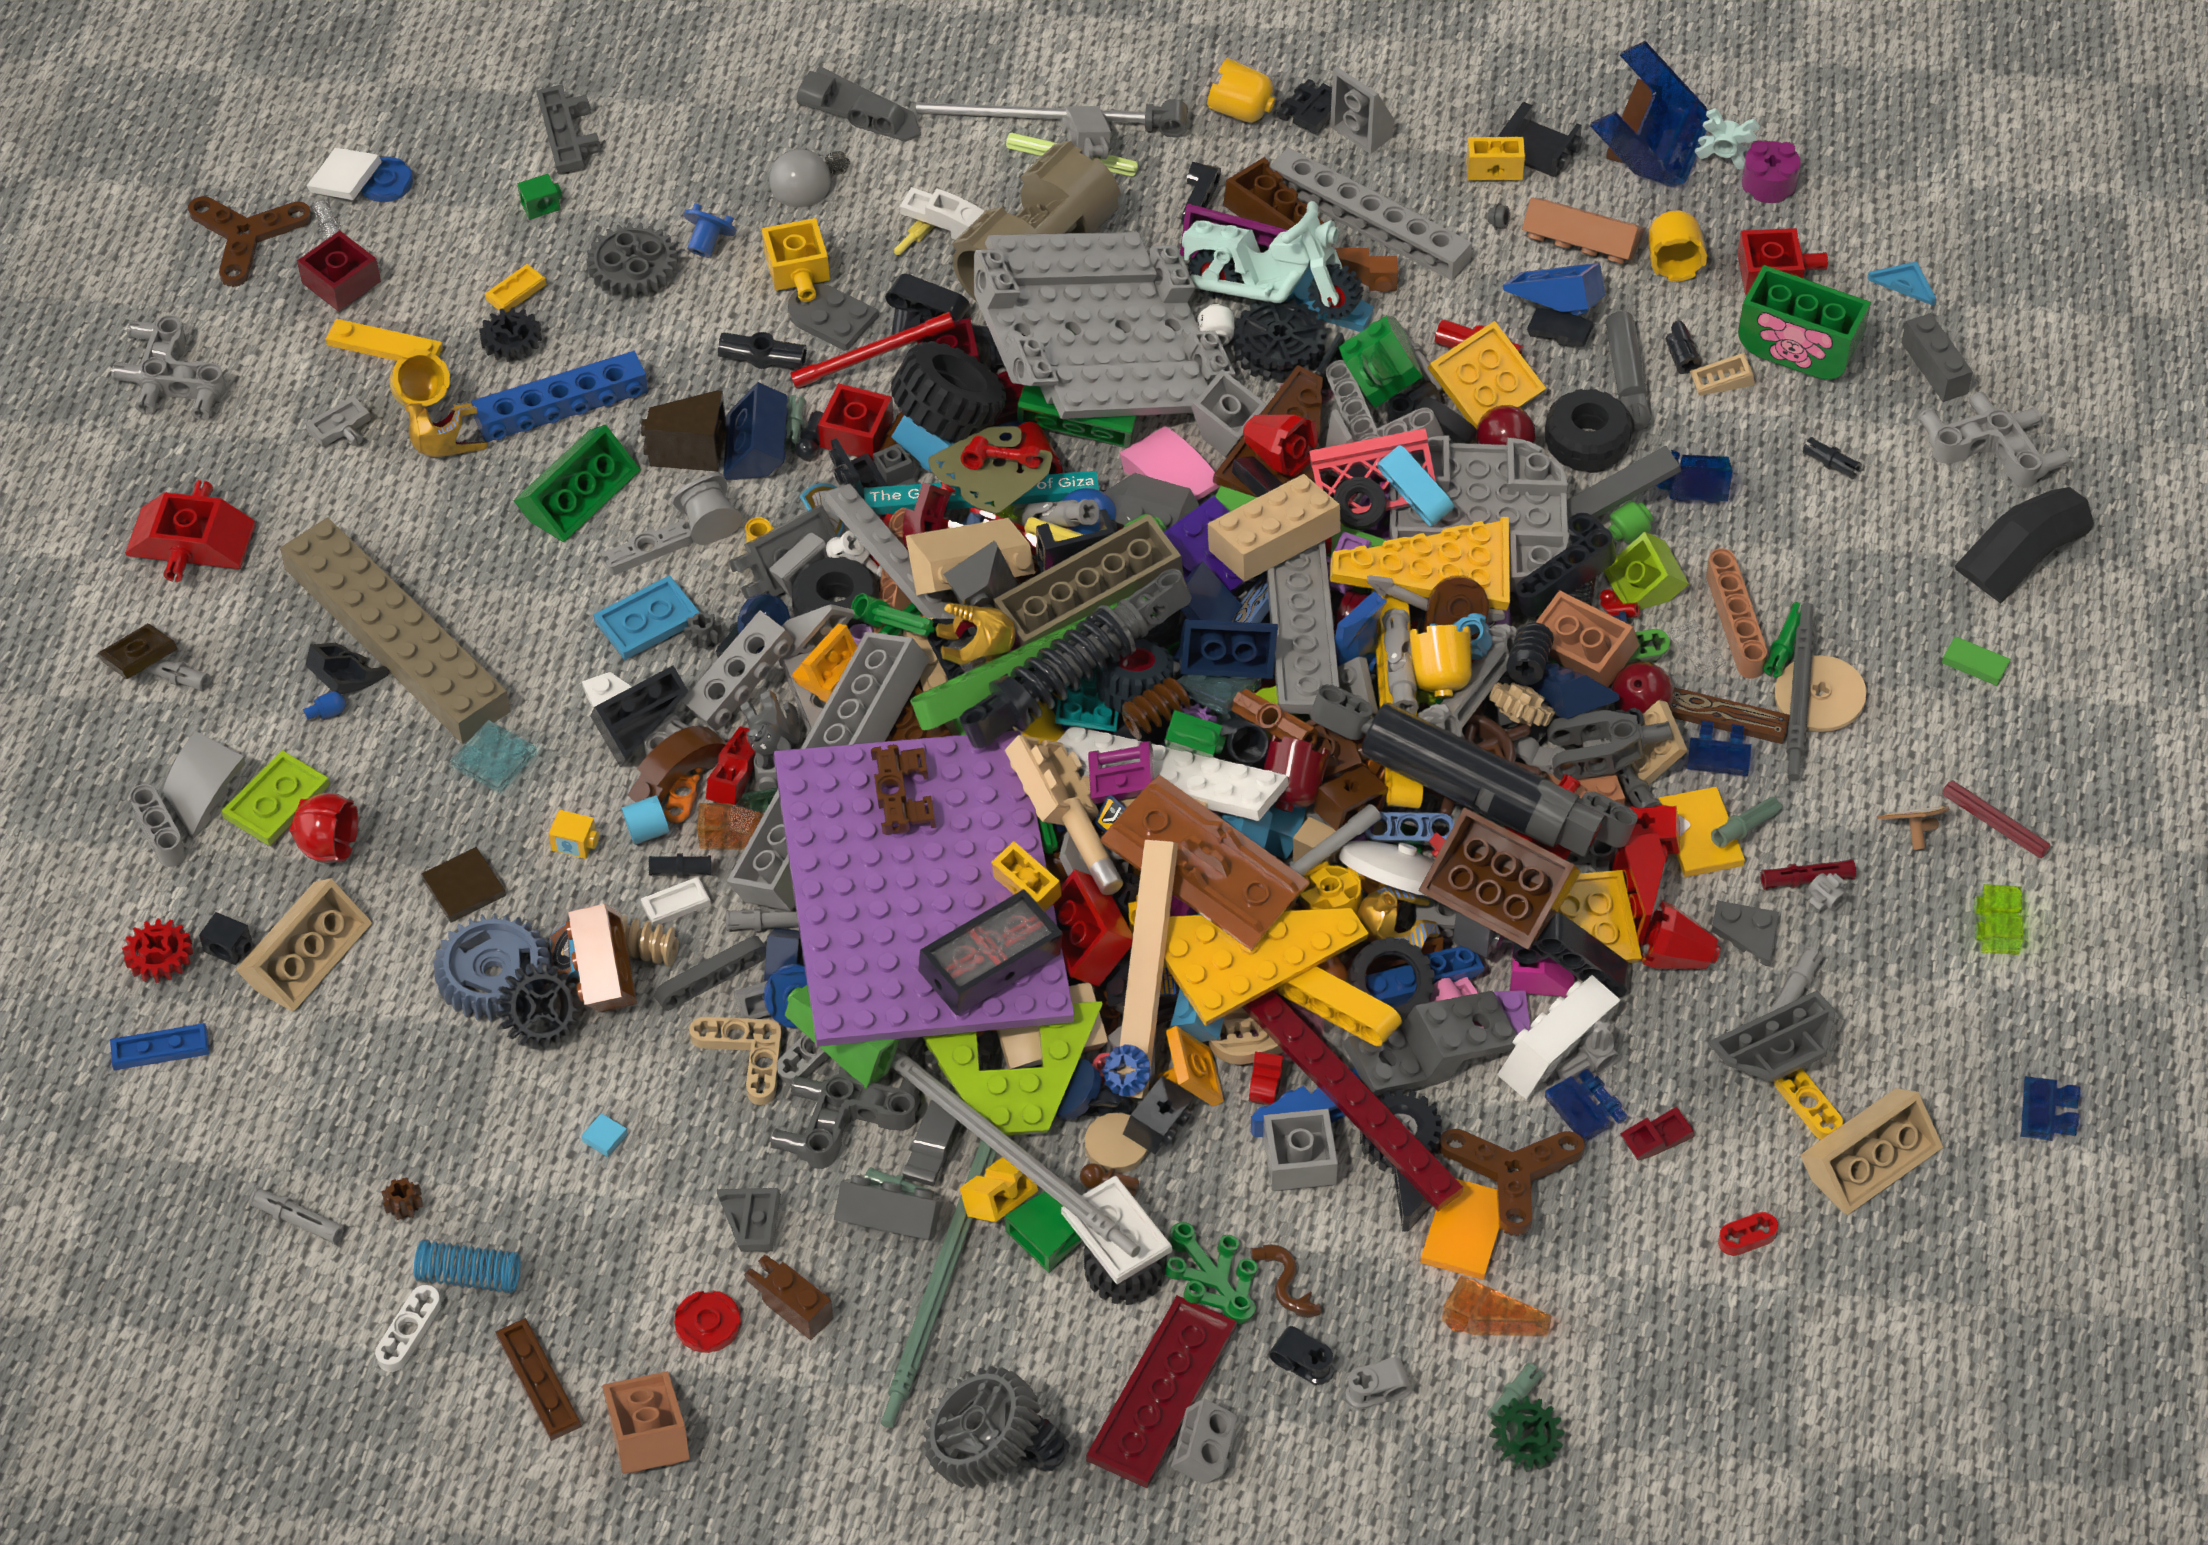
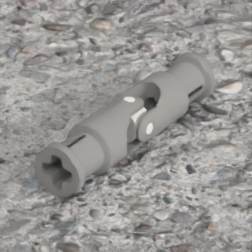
[1007,499,1099,527]
[1382,609,1419,715]

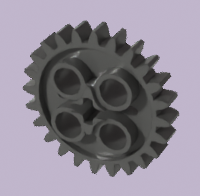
[586,222,678,298]

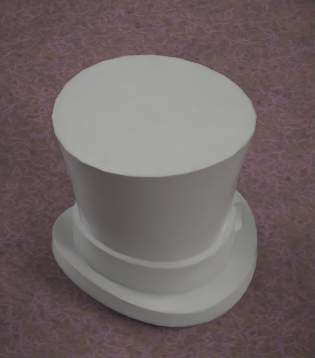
[671,472,742,545]

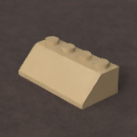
[906,518,1035,595]
[235,878,372,1012]
[1800,1088,1943,1215]

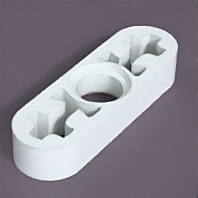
[375,1285,441,1372]

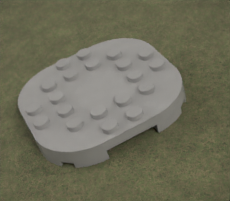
[1389,436,1569,592]

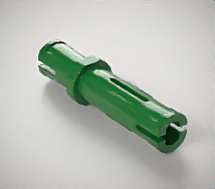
[1763,602,1801,678]

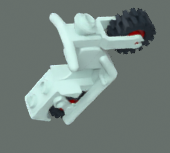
[1182,201,1364,320]

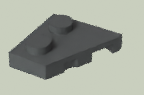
[1711,900,1779,967]
[717,1188,781,1252]

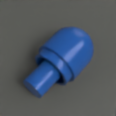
[303,692,346,720]

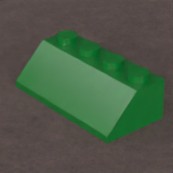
[1017,385,1137,448]
[513,425,641,542]

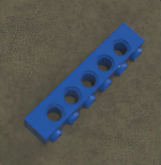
[471,350,648,442]

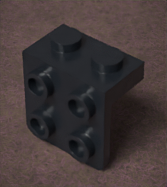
[829,438,888,501]

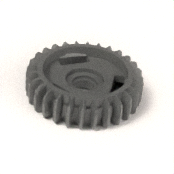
[923,1366,1041,1489]

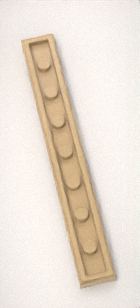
[1117,840,1178,1099]

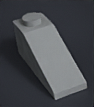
[778,604,855,667]

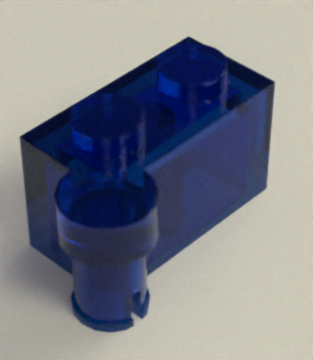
[1656,450,1733,503]

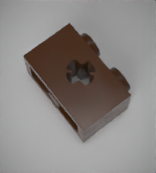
[1312,765,1388,831]

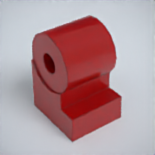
[1249,1051,1283,1105]

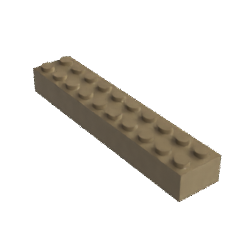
[280,517,511,744]

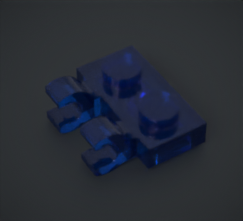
[1687,720,1752,776]
[2020,1076,2081,1141]

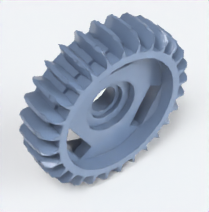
[434,913,551,1022]

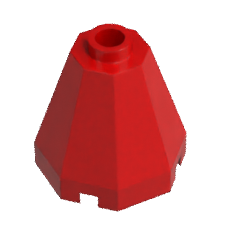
[1243,415,1318,477]
[1641,901,1721,969]

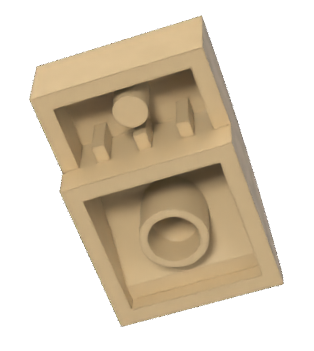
[997,983,1108,1069]

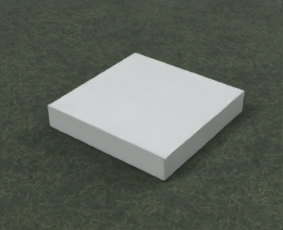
[307,148,382,200]

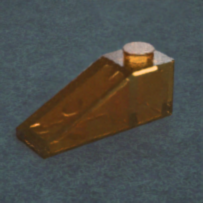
[697,803,764,850]
[1442,1275,1552,1337]

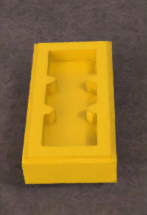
[485,264,547,313]

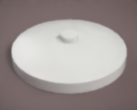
[1339,841,1434,896]

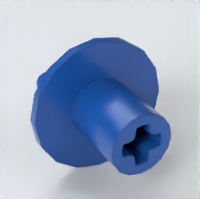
[683,203,737,258]

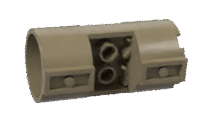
[952,140,1121,303]

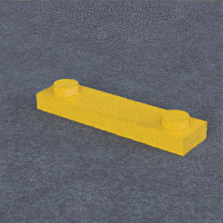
[326,319,443,361]

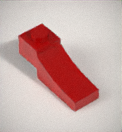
[706,726,756,806]

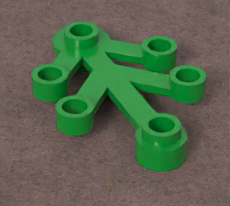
[1165,1222,1258,1324]

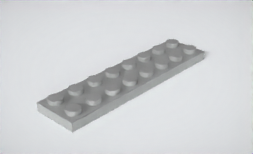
[1266,540,1339,714]

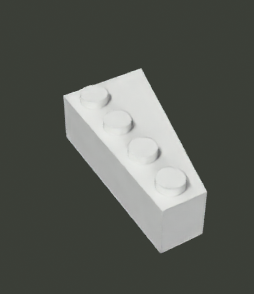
[1497,975,1620,1099]

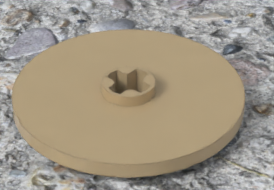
[1775,655,1866,732]

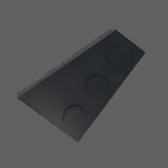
[590,665,688,767]

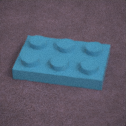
[593,575,699,661]

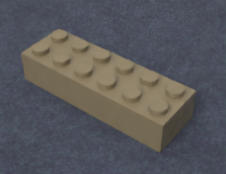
[993,514,1184,648]

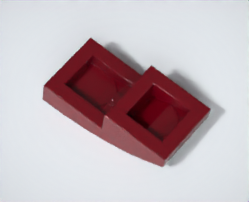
[1620,1106,1695,1161]

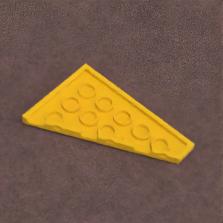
[1330,517,1510,610]
[1164,908,1369,1026]

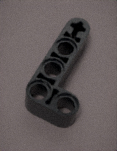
[1516,513,1617,617]
[1512,912,1628,998]

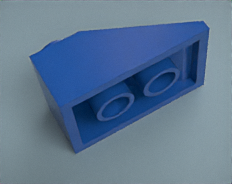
[1503,263,1606,315]

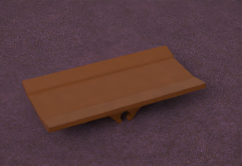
[1100,774,1310,951]

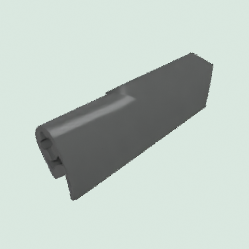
[797,66,921,142]

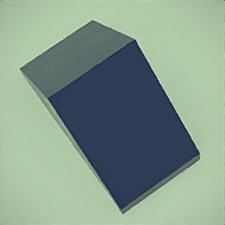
[764,928,802,982]

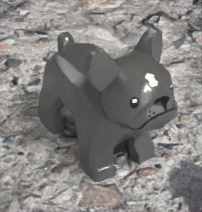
[740,690,801,768]

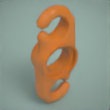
[663,768,703,823]

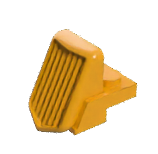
[792,624,857,703]

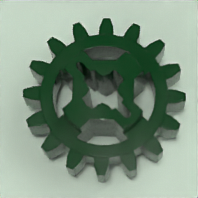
[1489,1396,1565,1472]

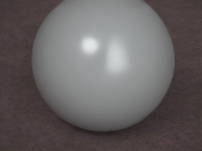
[769,149,831,207]

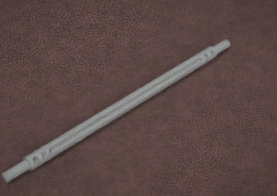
[890,1049,1141,1258]

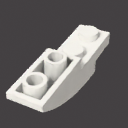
[900,187,985,240]

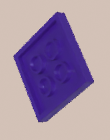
[1164,496,1252,593]

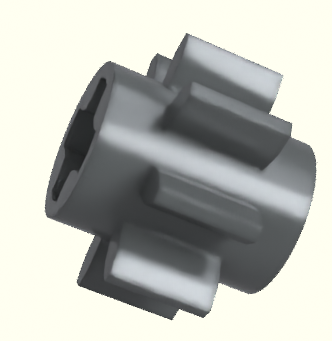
[684,612,722,649]

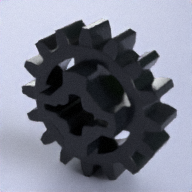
[479,307,542,362]

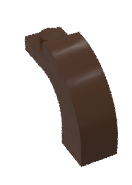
[628,726,727,804]

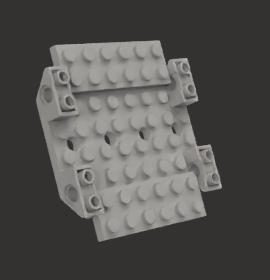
[974,232,1235,419]

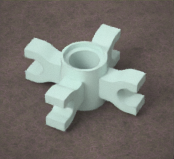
[1695,108,1760,169]

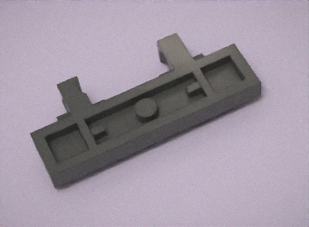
[536,84,601,174]

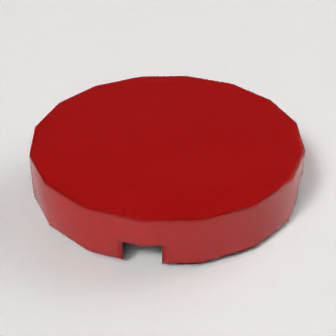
[674,1290,741,1353]

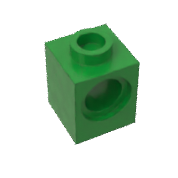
[517,173,563,220]

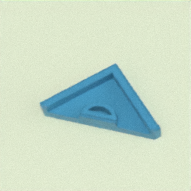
[1867,261,1936,305]

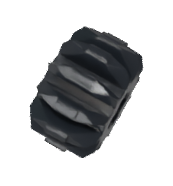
[1023,1415,1070,1472]

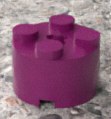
[1741,140,1801,203]

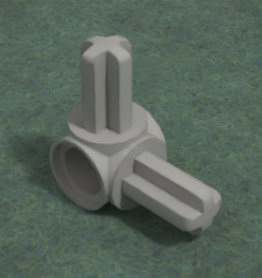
[1556,1020,1619,1081]

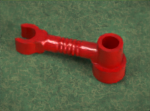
[960,436,1041,470]

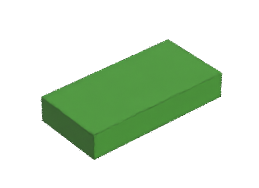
[1942,636,2011,686]

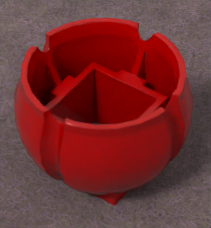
[289,793,358,864]

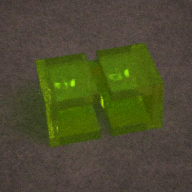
[1974,884,2024,955]

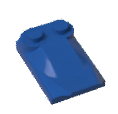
[1335,591,1387,673]

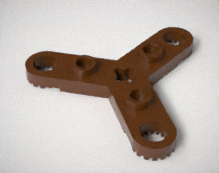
[188,196,312,287]
[1439,1129,1585,1236]

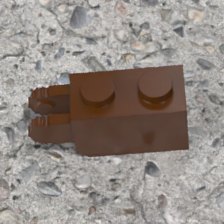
[744,1254,833,1341]

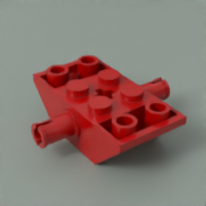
[125,480,256,582]

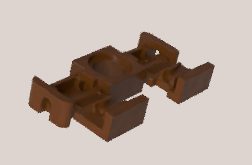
[871,744,936,835]

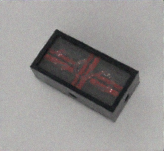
[918,889,1063,1016]

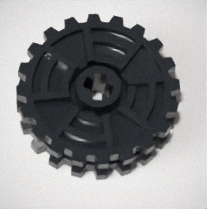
[1233,299,1326,383]

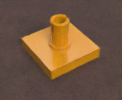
[1157,1026,1224,1107]

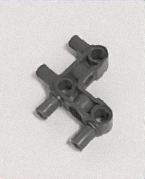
[771,1067,920,1169]

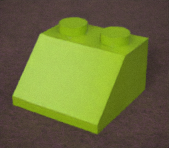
[1604,532,1689,610]

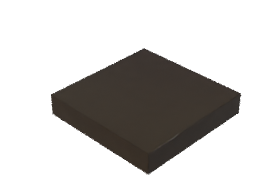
[98,623,178,680]
[421,847,506,923]

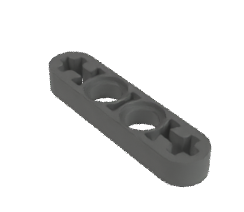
[654,936,766,1011]

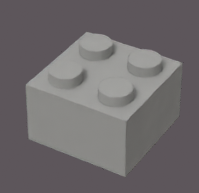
[1263,1109,1338,1191]

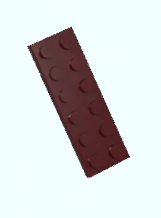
[1086,1295,1237,1488]

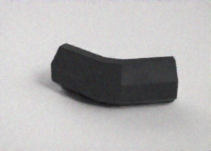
[1955,487,2094,604]

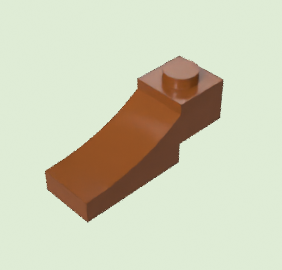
[1334,248,1398,292]

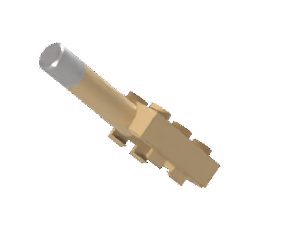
[1005,735,1123,895]

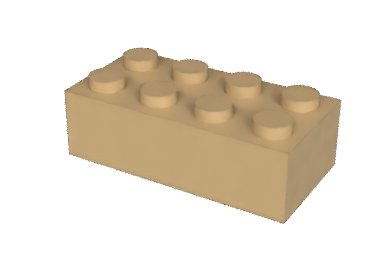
[1208,474,1341,582]

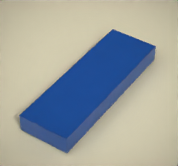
[110,1023,210,1071]

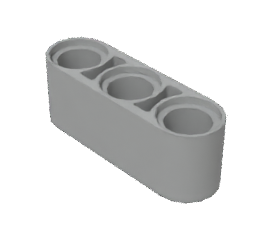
[129,784,186,867]

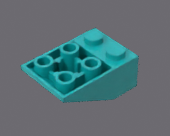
[1055,669,1118,732]

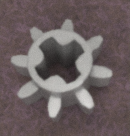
[1808,873,1847,911]

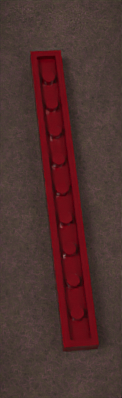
[1242,990,1463,1211]

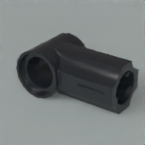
[1387,381,1441,424]

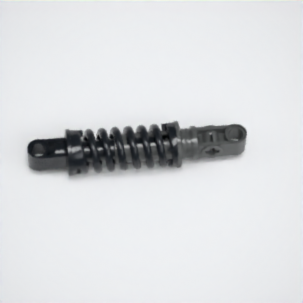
[960,569,1192,748]

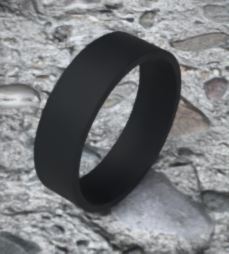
[1416,396,1478,444]

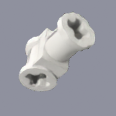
[826,530,882,580]

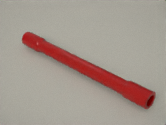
[790,312,956,389]

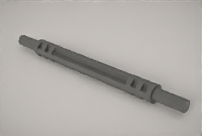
[1786,603,1815,781]

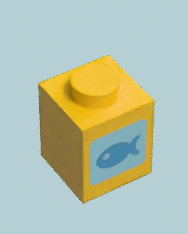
[548,809,599,859]

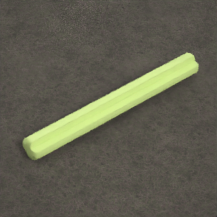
[1006,133,1138,177]

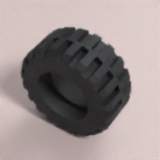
[891,341,1006,443]

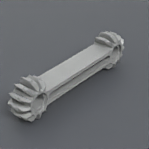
[1418,624,1517,739]

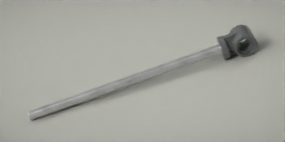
[916,99,1188,137]

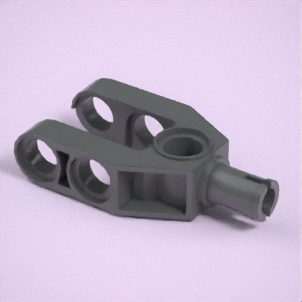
[1547,710,1672,780]

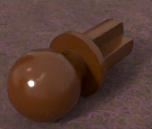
[1080,1163,1139,1197]

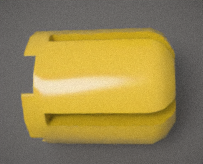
[1299,861,1363,915]

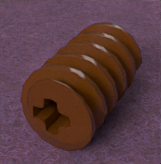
[1122,677,1191,740]

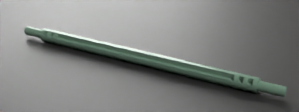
[881,1140,997,1428]

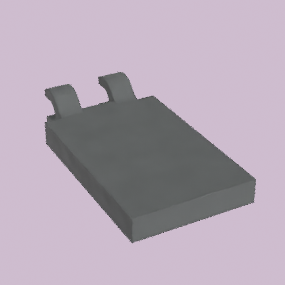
[728,505,842,599]

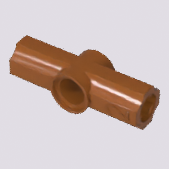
[1231,688,1318,750]

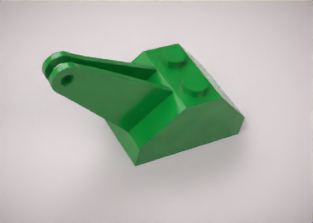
[1339,315,1423,408]

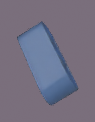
[1364,812,1454,845]

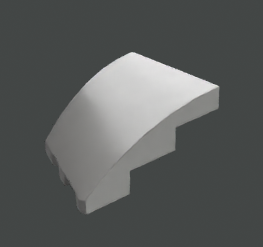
[163,731,246,839]

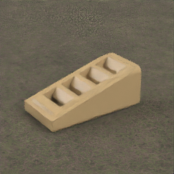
[1690,353,1755,396]

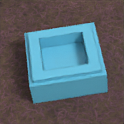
[581,1113,628,1157]

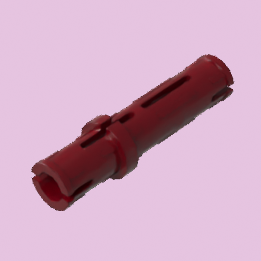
[1760,859,1856,890]

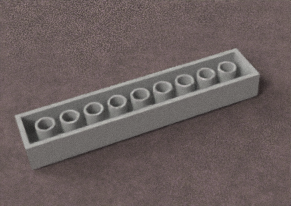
[726,632,930,911]

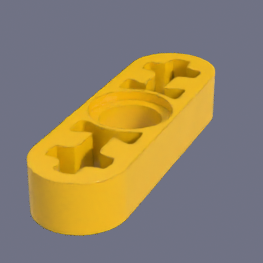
[1774,1068,1843,1140]

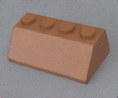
[1522,197,1646,264]

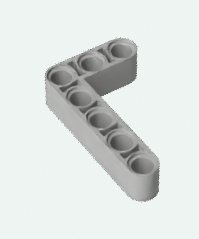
[1326,360,1443,470]

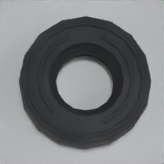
[1333,477,1386,530]

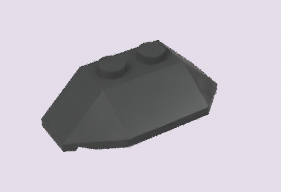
[1103,473,1199,531]
[1709,990,1836,1082]

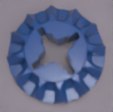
[1101,1044,1151,1096]

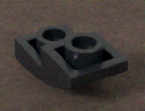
[1527,308,1594,347]

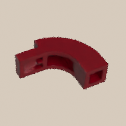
[902,482,951,550]

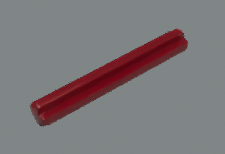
[1942,780,2051,859]

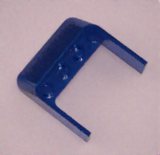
[1590,41,1710,187]

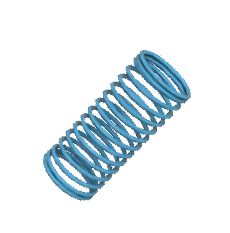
[413,1239,521,1294]

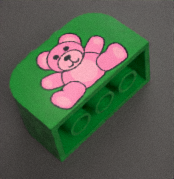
[1738,265,1871,379]

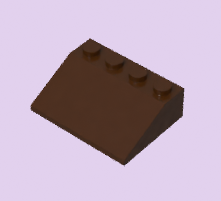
[1418,807,1581,950]

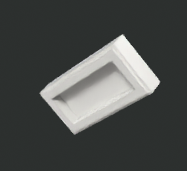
[641,877,711,927]

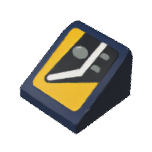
[1094,794,1126,833]

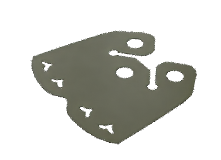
[928,426,1053,513]

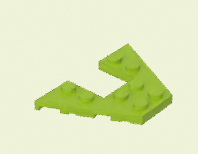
[923,1001,1102,1136]

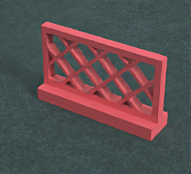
[1309,428,1436,514]

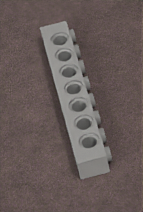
[1269,147,1472,281]

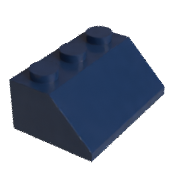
[723,382,788,480]
[1179,619,1278,679]
[1520,662,1620,719]

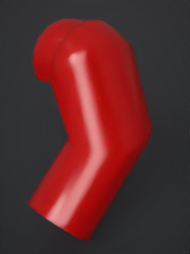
[1599,589,1640,618]

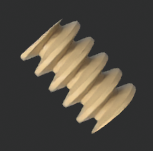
[622,915,679,967]

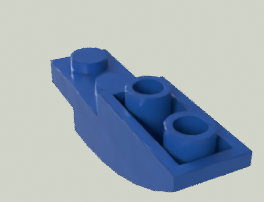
[1365,946,1484,1007]
[1250,1068,1363,1137]

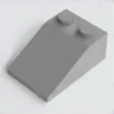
[1330,67,1394,154]

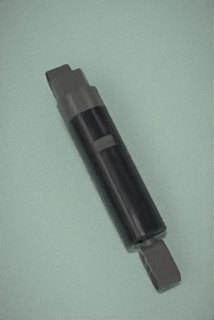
[1310,684,1638,857]

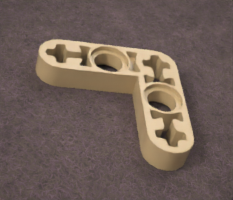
[689,1017,782,1105]

